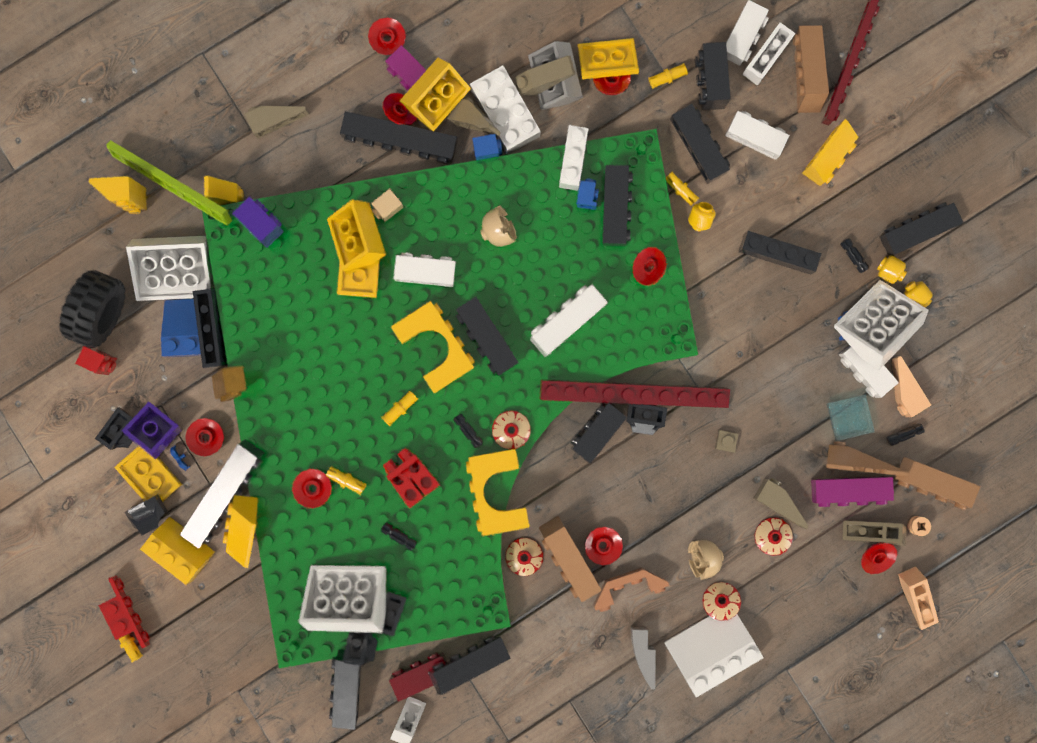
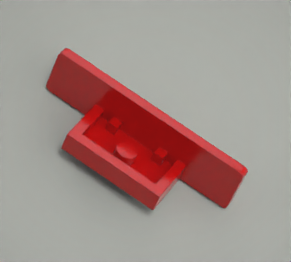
[98,576,150,649]

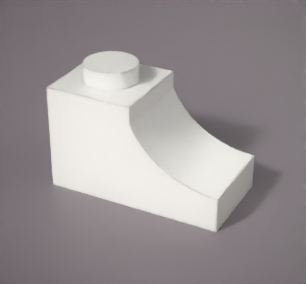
[390,697,426,743]

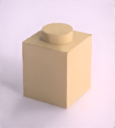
[371,189,403,222]

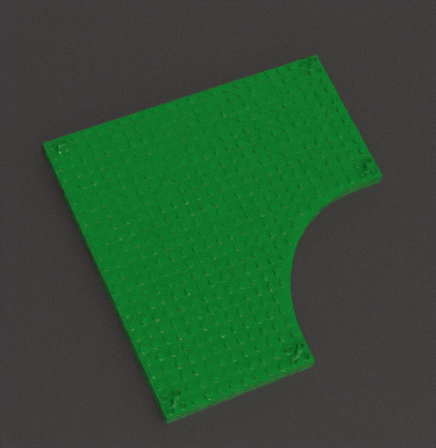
[202,129,698,669]

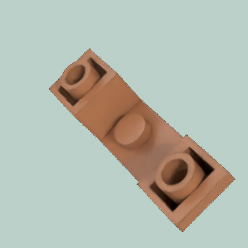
[593,568,669,612]

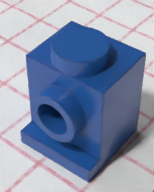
[577,179,599,210]

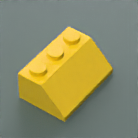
[400,58,471,131]
[802,119,858,186]
[89,176,147,214]
[327,200,386,271]
[223,495,258,568]
[140,517,216,585]

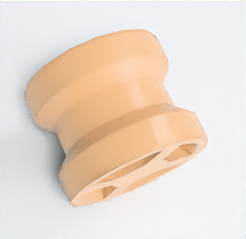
[907,516,931,536]

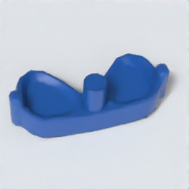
[170,445,190,471]

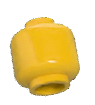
[688,202,716,231]
[877,255,907,284]
[903,281,933,307]

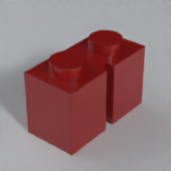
[75,346,117,375]

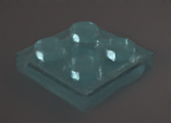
[827,395,875,441]

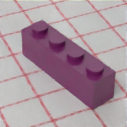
[385,45,426,91]
[811,477,894,507]

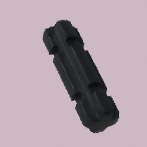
[841,238,869,273]
[453,414,483,448]
[887,423,925,446]
[381,523,417,551]

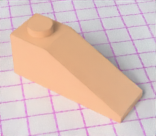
[892,356,931,417]
[898,566,939,630]

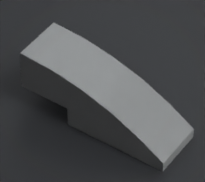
[631,627,656,689]

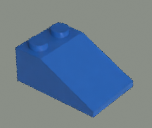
[161,299,201,358]

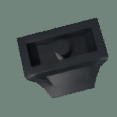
[626,404,667,435]
[95,407,134,450]
[124,494,167,536]
[381,591,407,637]
[343,632,378,666]

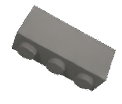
[528,41,583,110]

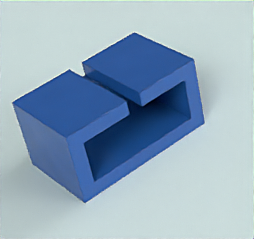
[472,134,502,160]

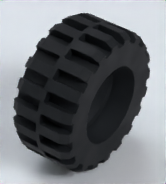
[59,270,126,348]

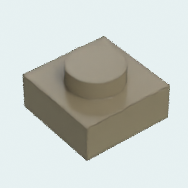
[715,430,738,453]

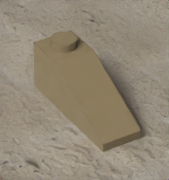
[515,56,575,96]
[447,97,501,136]
[244,106,309,139]
[753,478,809,530]
[843,521,906,546]

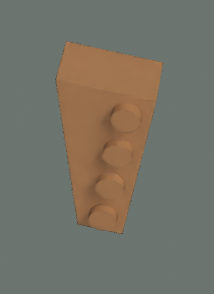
[539,516,602,602]

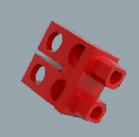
[383,448,441,508]

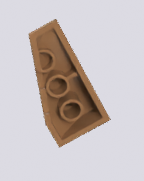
[826,441,908,476]

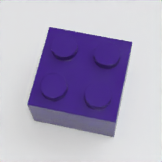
[232,197,284,248]
[122,402,182,460]

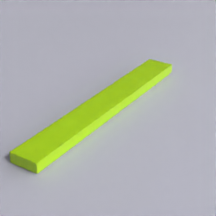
[106,140,232,225]

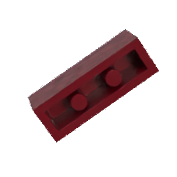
[389,652,447,702]

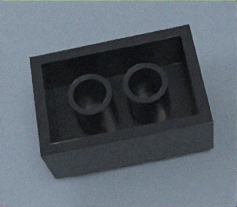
[695,42,731,111]
[570,403,627,464]

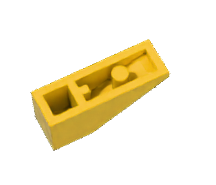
[204,176,244,205]

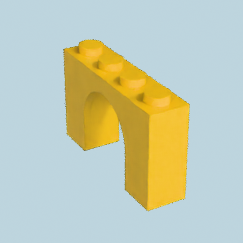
[391,301,475,393]
[466,449,530,536]

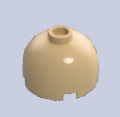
[481,206,517,247]
[688,540,724,580]

